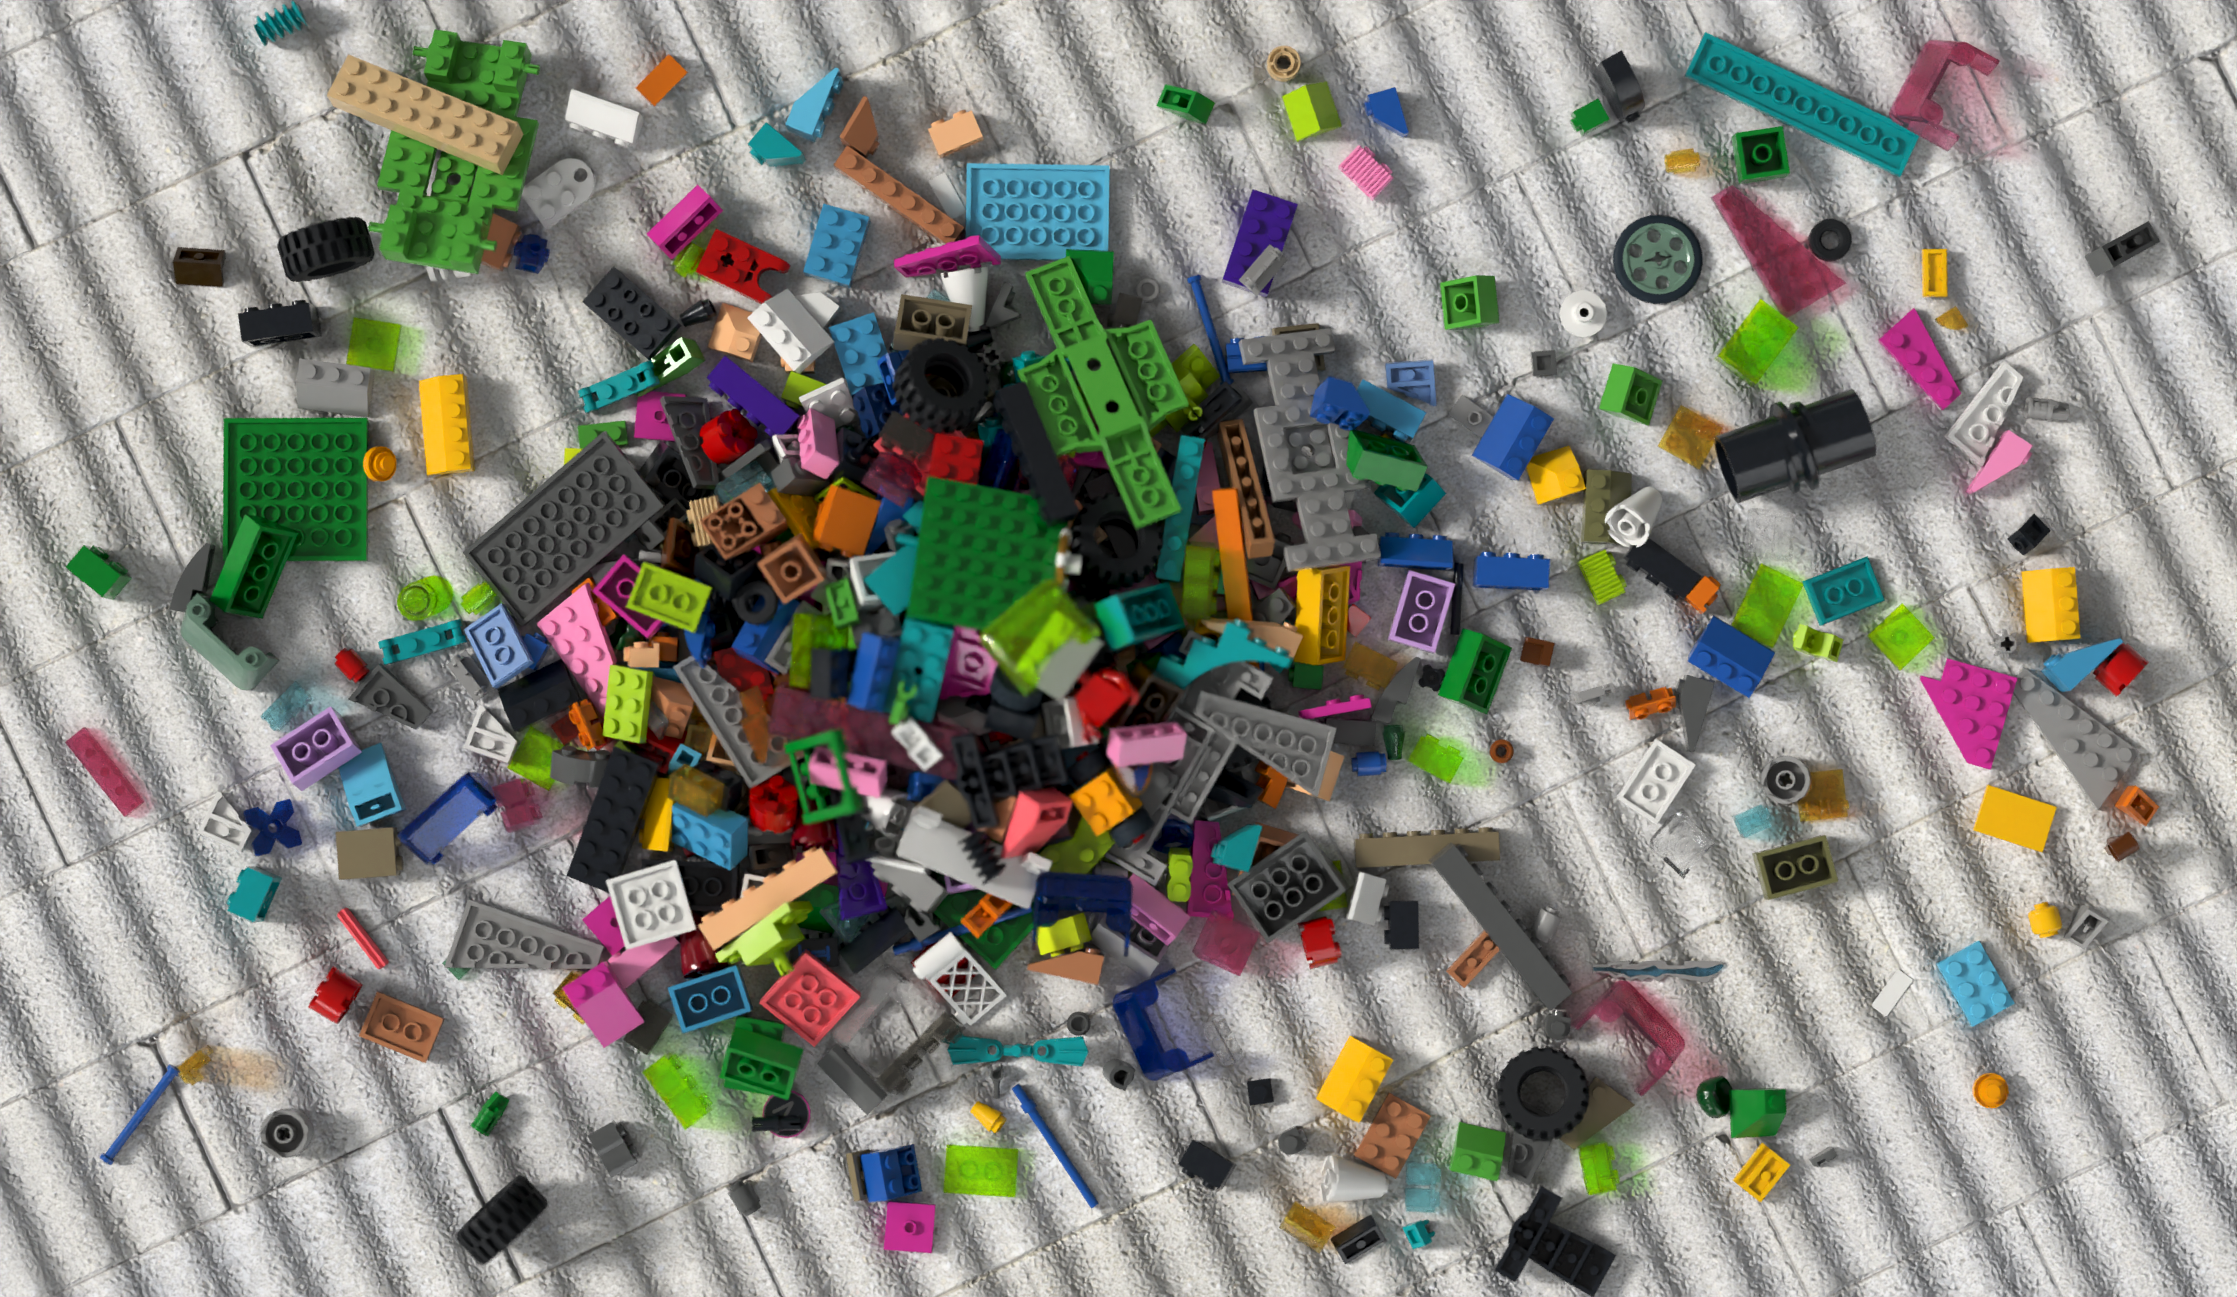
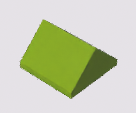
[1282,82,1342,142]

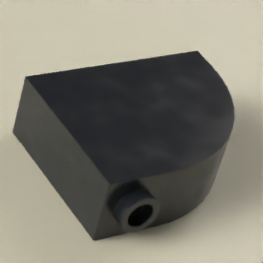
[1593,50,1645,124]

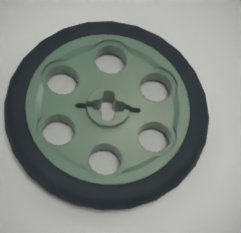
[1613,215,1703,304]

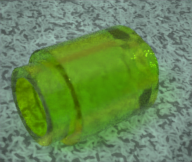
[672,242,705,278]
[460,581,497,615]

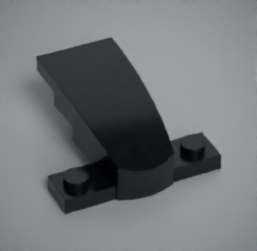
[950,732,1070,830]
[1494,1186,1617,1297]

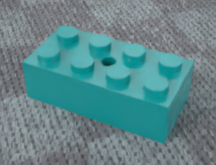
[1095,582,1186,650]
[884,617,955,723]

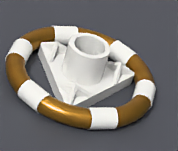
[1055,528,1082,599]

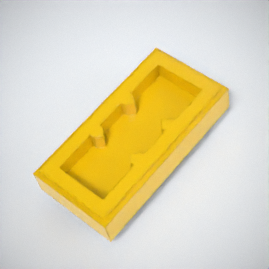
[1922,249,1948,297]

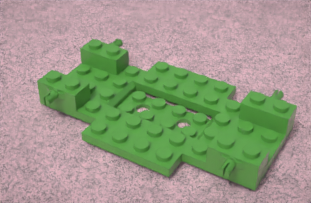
[368,29,540,274]

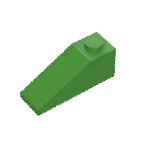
[637,337,705,397]

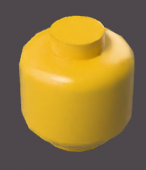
[2028,901,2062,938]

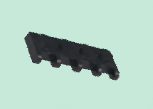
[829,787,880,865]

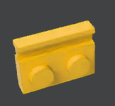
[1732,1143,1790,1203]

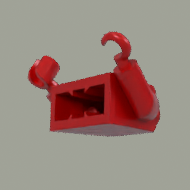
[1075,668,1139,744]

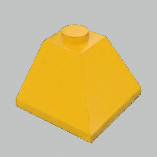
[1526,446,1586,505]

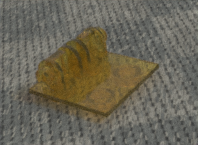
[1657,405,1722,469]
[1798,769,1849,822]

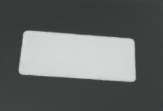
[929,173,966,219]
[1871,969,1913,1016]

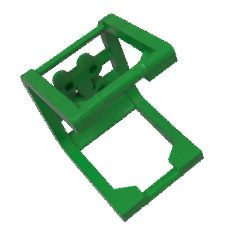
[784,717,932,825]

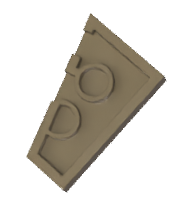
[1559,1077,1635,1149]

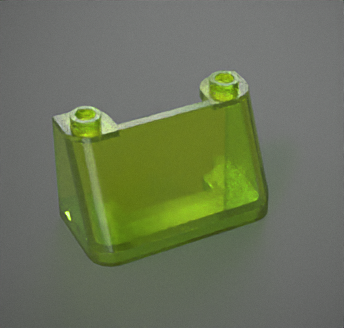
[980,579,1100,696]

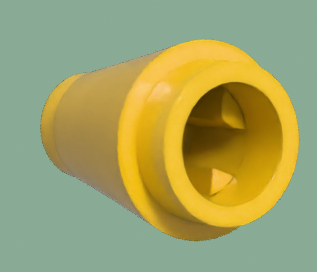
[970,1101,1007,1134]

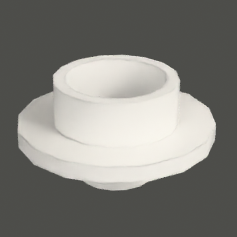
[1559,290,1607,338]

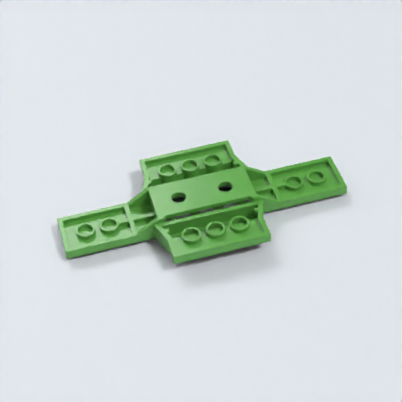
[1017,256,1189,530]

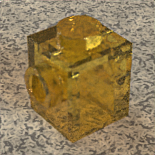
[685,721,713,756]

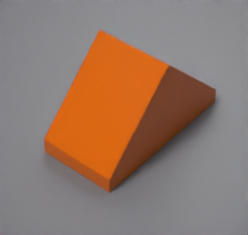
[2114,786,2159,826]

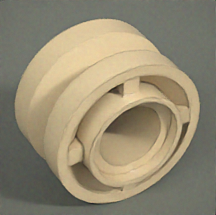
[1267,46,1301,82]

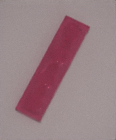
[65,727,145,817]

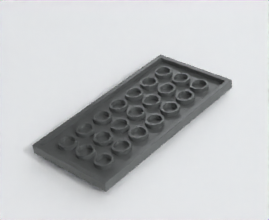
[463,431,666,627]

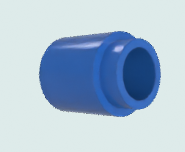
[1351,751,1387,776]

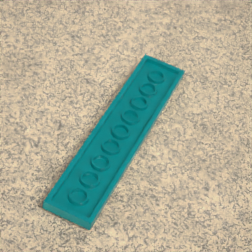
[1684,32,1921,177]

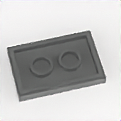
[817,1044,888,1115]

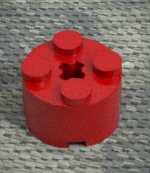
[700,409,758,465]
[2093,642,2149,697]
[749,775,798,833]
[1298,916,1342,970]
[308,966,363,1024]

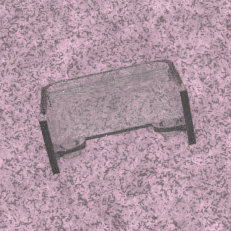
[830,964,942,1081]

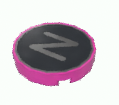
[762,1091,811,1138]

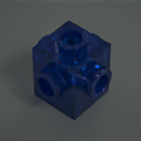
[513,234,550,274]

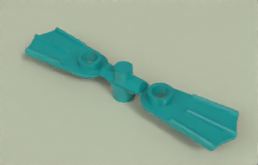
[947,1035,1089,1067]

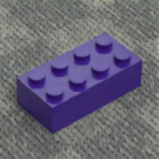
[1222,189,1298,298]
[707,356,800,438]

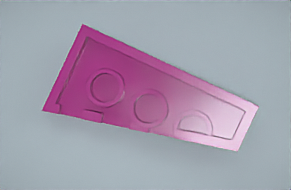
[1878,308,1961,410]
[1186,820,1234,920]

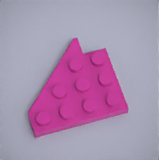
[1919,658,2017,770]

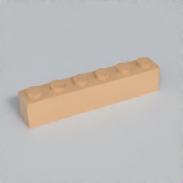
[698,847,838,950]

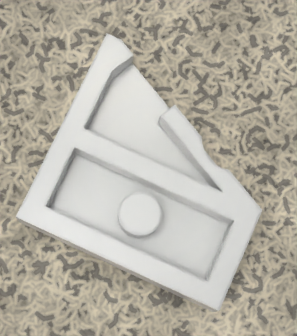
[464,705,518,765]
[197,791,252,853]

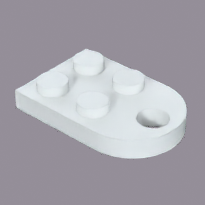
[522,158,595,230]

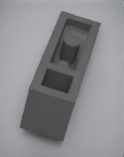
[2084,221,2160,277]
[1675,675,1715,752]

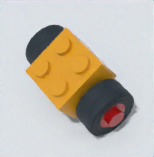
[1067,746,1155,848]

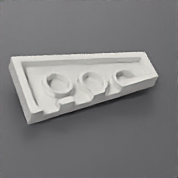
[1944,362,2023,466]

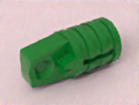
[470,1091,509,1137]

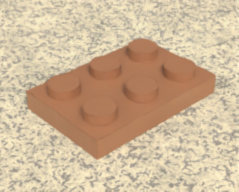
[359,991,445,1063]
[1354,1092,1431,1179]

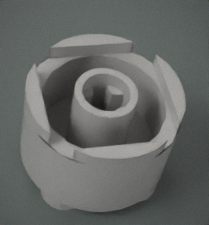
[1761,756,1811,804]
[260,1108,314,1158]

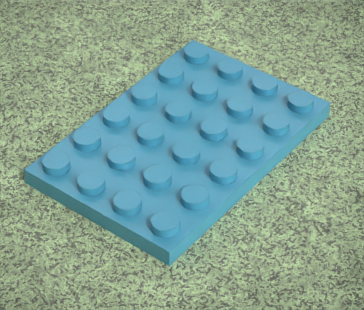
[966,163,1110,261]

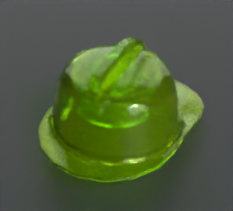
[397,576,453,621]

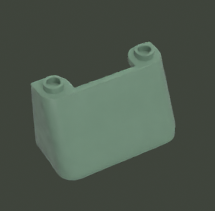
[180,593,280,691]

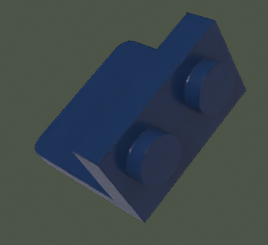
[852,383,905,440]

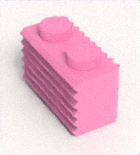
[1338,145,1393,201]

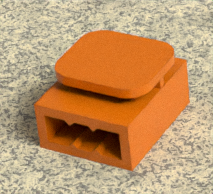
[812,485,881,558]

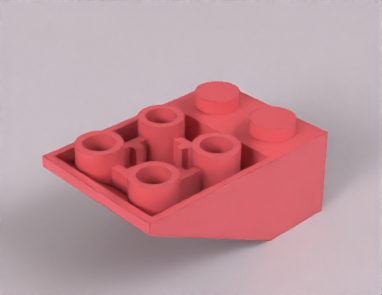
[1000,788,1073,858]

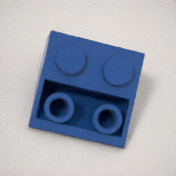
[1309,376,1370,430]
[860,1144,922,1202]

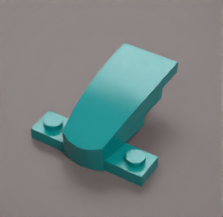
[863,500,923,617]

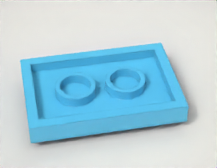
[1936,940,2015,1027]

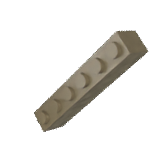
[1354,827,1500,868]

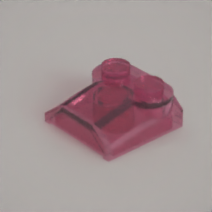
[861,452,923,507]

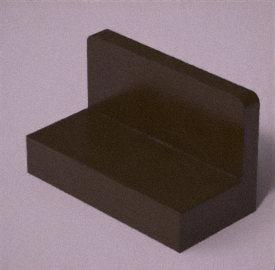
[173,247,226,287]

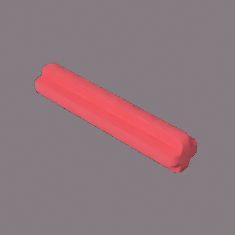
[337,908,389,969]

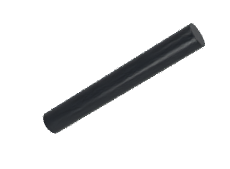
[1450,563,1464,635]

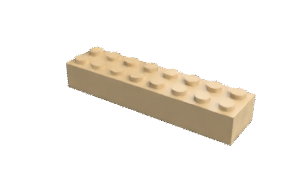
[327,54,524,175]

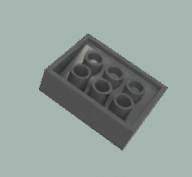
[1227,830,1350,943]

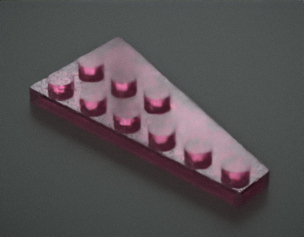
[1711,185,1846,320]

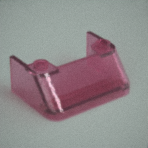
[1889,40,2000,151]
[1571,980,1685,1096]

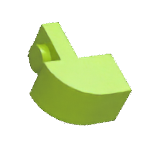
[1793,624,1844,662]

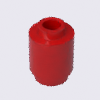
[335,648,370,683]

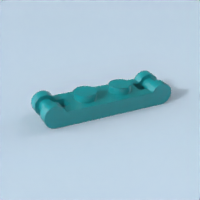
[578,360,660,414]
[378,619,467,665]

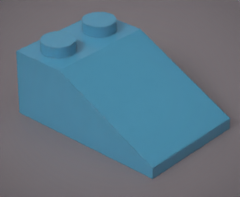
[2041,638,2123,692]

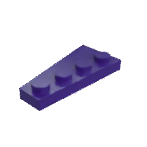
[835,823,888,921]

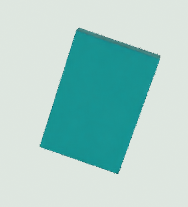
[1802,556,1885,626]

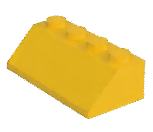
[419,374,475,476]
[1294,565,1350,665]

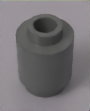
[728,1179,761,1217]

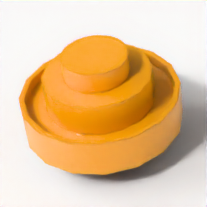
[363,446,397,482]
[1972,1073,2009,1108]

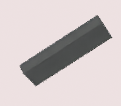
[718,438,774,485]

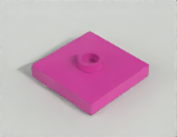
[634,391,686,442]
[582,896,625,956]
[884,1201,936,1253]

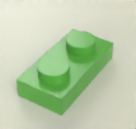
[578,420,629,449]
[824,578,861,630]

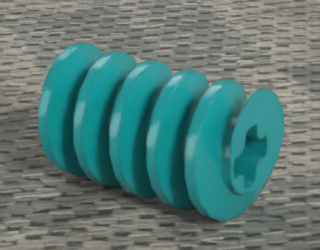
[254,0,308,46]

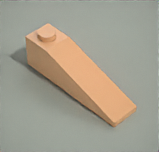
[1201,618,1303,657]

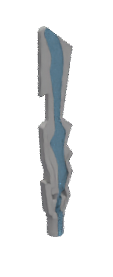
[1593,960,1724,983]

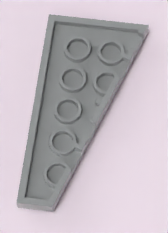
[1194,691,1337,798]

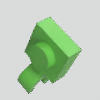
[889,680,918,725]

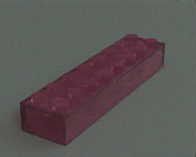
[767,681,970,780]

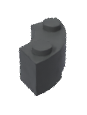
[550,746,611,788]

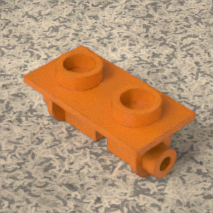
[1625,686,1676,720]
[569,699,606,751]

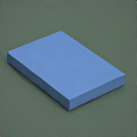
[464,603,535,689]

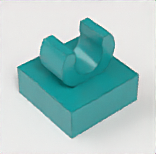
[1402,1220,1435,1249]

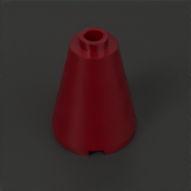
[790,785,839,851]
[679,910,729,979]

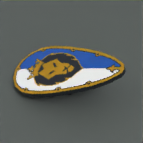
[1106,733,1153,797]

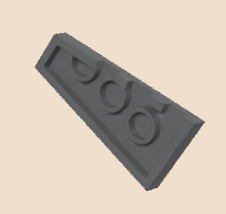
[660,396,719,489]

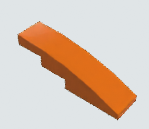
[961,872,1045,938]

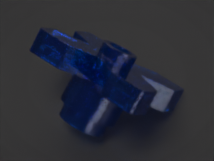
[243,799,302,857]

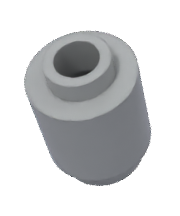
[1531,906,1562,943]

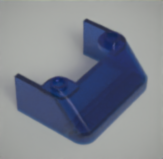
[397,772,503,866]
[1032,872,1133,956]
[1113,967,1214,1081]

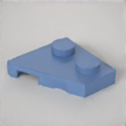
[1385,359,1437,406]

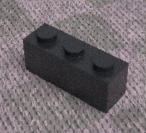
[1624,538,1701,601]

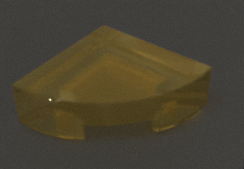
[1934,306,1968,330]

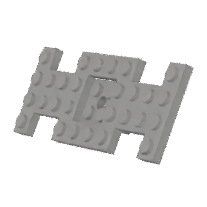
[1239,328,1381,572]
[1104,629,1274,886]

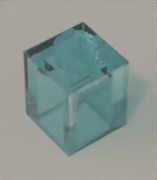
[1732,805,1772,838]

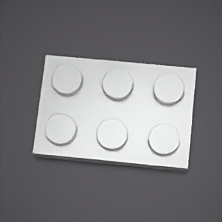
[1616,739,1696,825]

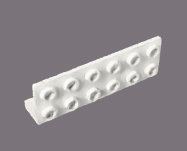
[897,806,1052,909]

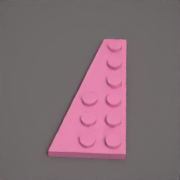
[536,583,620,740]

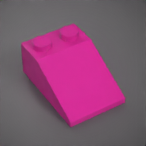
[562,961,645,1048]

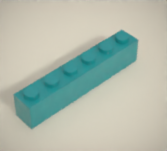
[1155,435,1205,583]

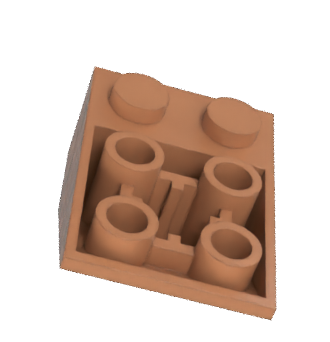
[699,482,788,560]

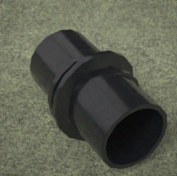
[1714,389,1876,504]

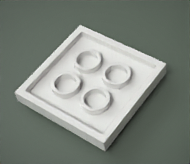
[606,860,696,950]

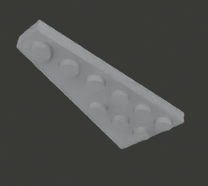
[673,655,804,790]
[2013,667,2140,810]
[444,899,605,969]

